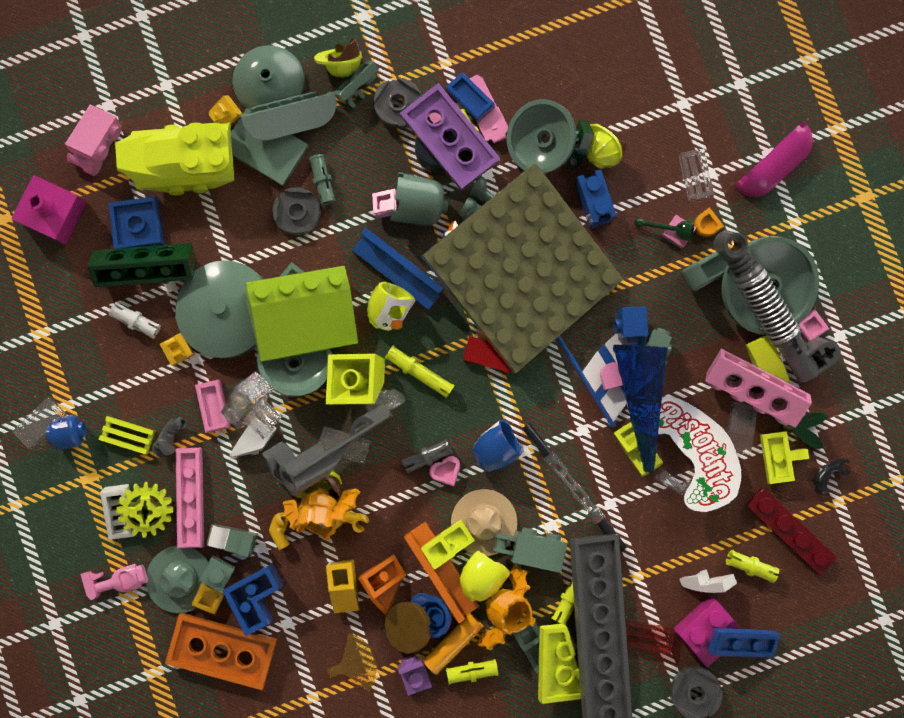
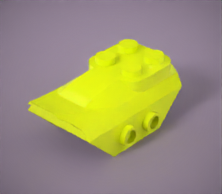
[115,123,234,195]

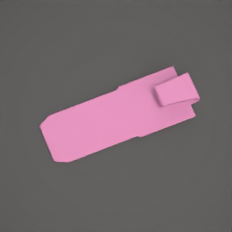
[469,75,508,144]

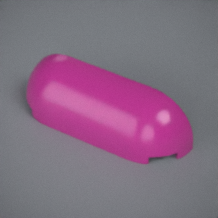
[734,121,813,197]

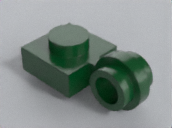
[565,120,594,168]

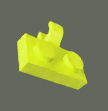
[760,431,809,484]

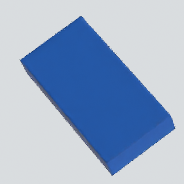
[445,72,495,123]

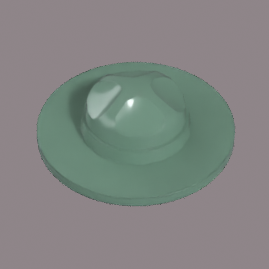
[146,546,209,613]

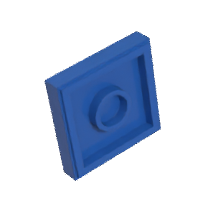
[108,196,165,249]

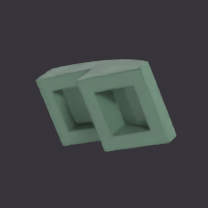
[513,618,540,674]

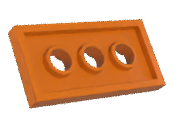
[165,613,277,690]

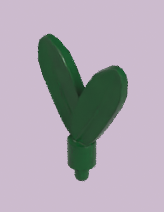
[775,412,827,449]

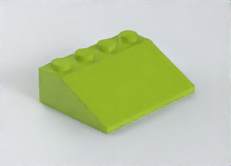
[245,266,358,362]

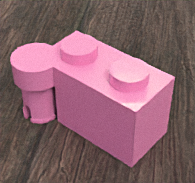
[65,105,121,176]

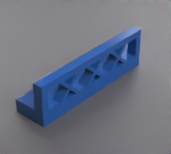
[352,227,444,311]

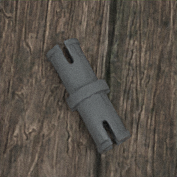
[402,439,453,474]

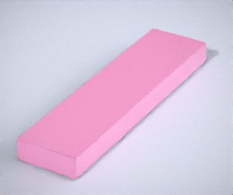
[176,448,204,549]

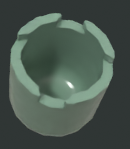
[390,172,449,226]

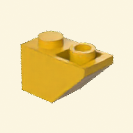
[326,560,359,613]

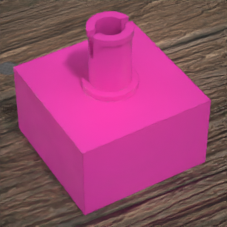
[11,175,87,245]

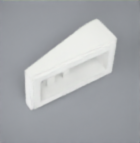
[100,484,134,540]

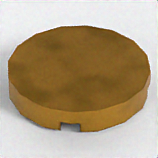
[385,602,431,653]

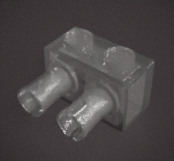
[221,371,282,439]

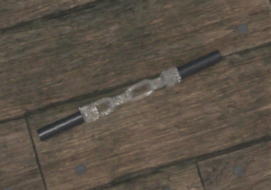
[522,423,627,553]

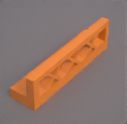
[404,521,480,623]

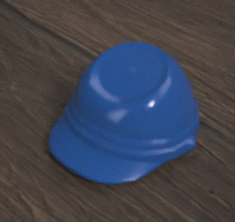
[411,593,452,638]

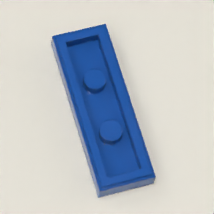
[708,628,780,658]

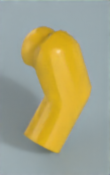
[269,512,290,551]

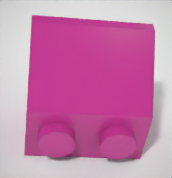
[673,596,740,668]

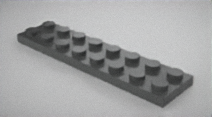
[570,534,632,718]

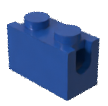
[574,169,617,229]

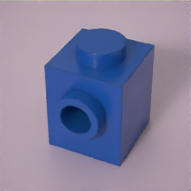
[614,306,648,343]

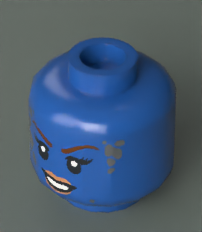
[46,415,87,450]

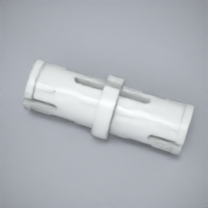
[109,302,161,339]

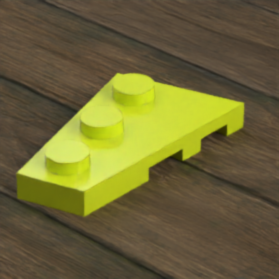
[538,624,581,704]

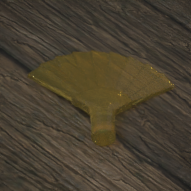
[327,633,377,692]

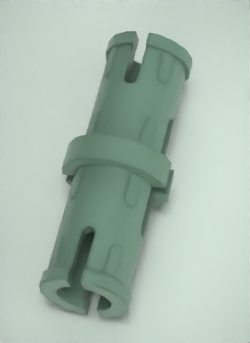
[309,154,336,206]

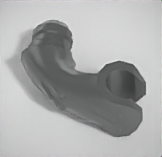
[152,417,187,458]

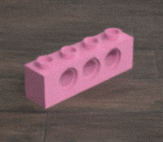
[705,348,811,428]

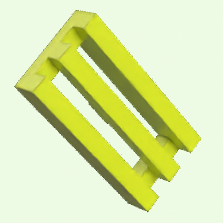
[99,416,156,454]

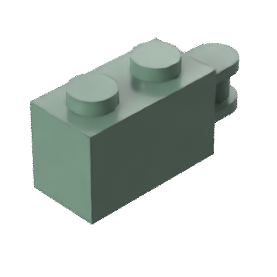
[493,527,568,573]

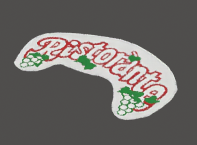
[638,396,741,512]

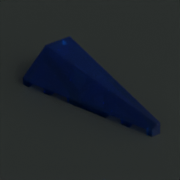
[613,344,668,473]

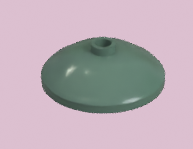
[233,45,305,109]
[507,99,576,174]
[257,349,332,397]

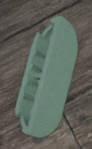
[241,92,336,140]

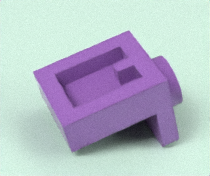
[398,655,432,696]

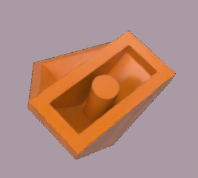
[358,554,407,616]

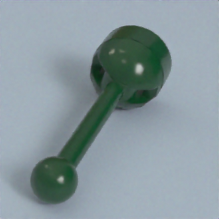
[634,218,695,241]

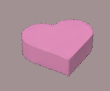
[429,456,460,486]

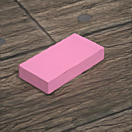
[195,379,231,433]

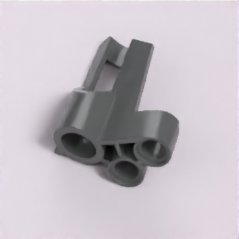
[262,405,393,496]

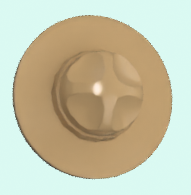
[451,489,517,556]

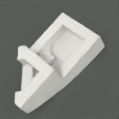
[229,415,277,459]
[680,569,737,593]

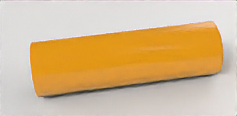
[423,613,484,675]

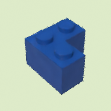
[223,563,284,636]

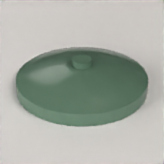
[722,236,819,335]
[176,260,263,359]

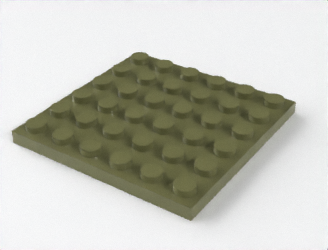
[421,163,624,373]

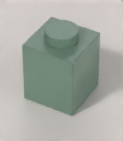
[199,555,235,592]

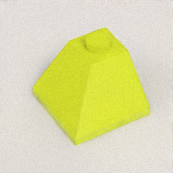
[326,354,385,405]

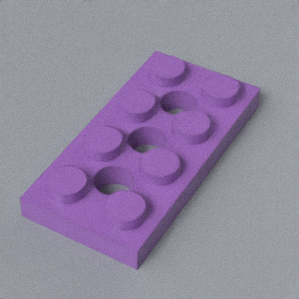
[400,83,500,191]

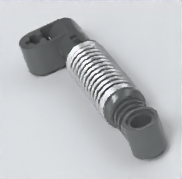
[714,231,841,383]

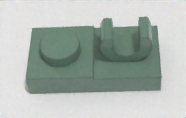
[333,60,379,108]

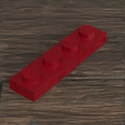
[745,488,837,575]

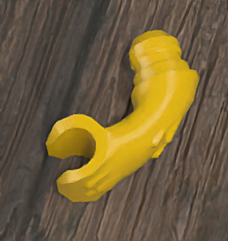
[330,512,369,536]

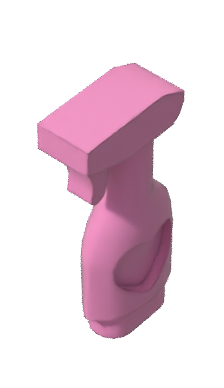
[81,564,148,600]

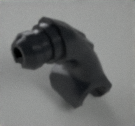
[812,458,851,494]

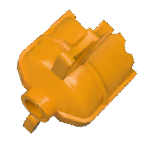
[282,488,360,540]
[477,563,535,650]

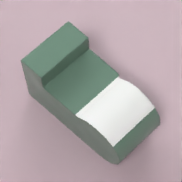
[206,524,258,557]

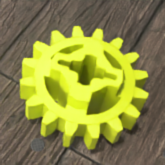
[116,482,173,538]

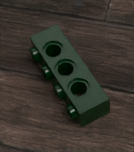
[87,243,197,287]

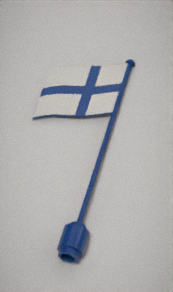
[556,334,659,428]

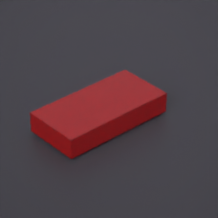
[463,336,511,373]

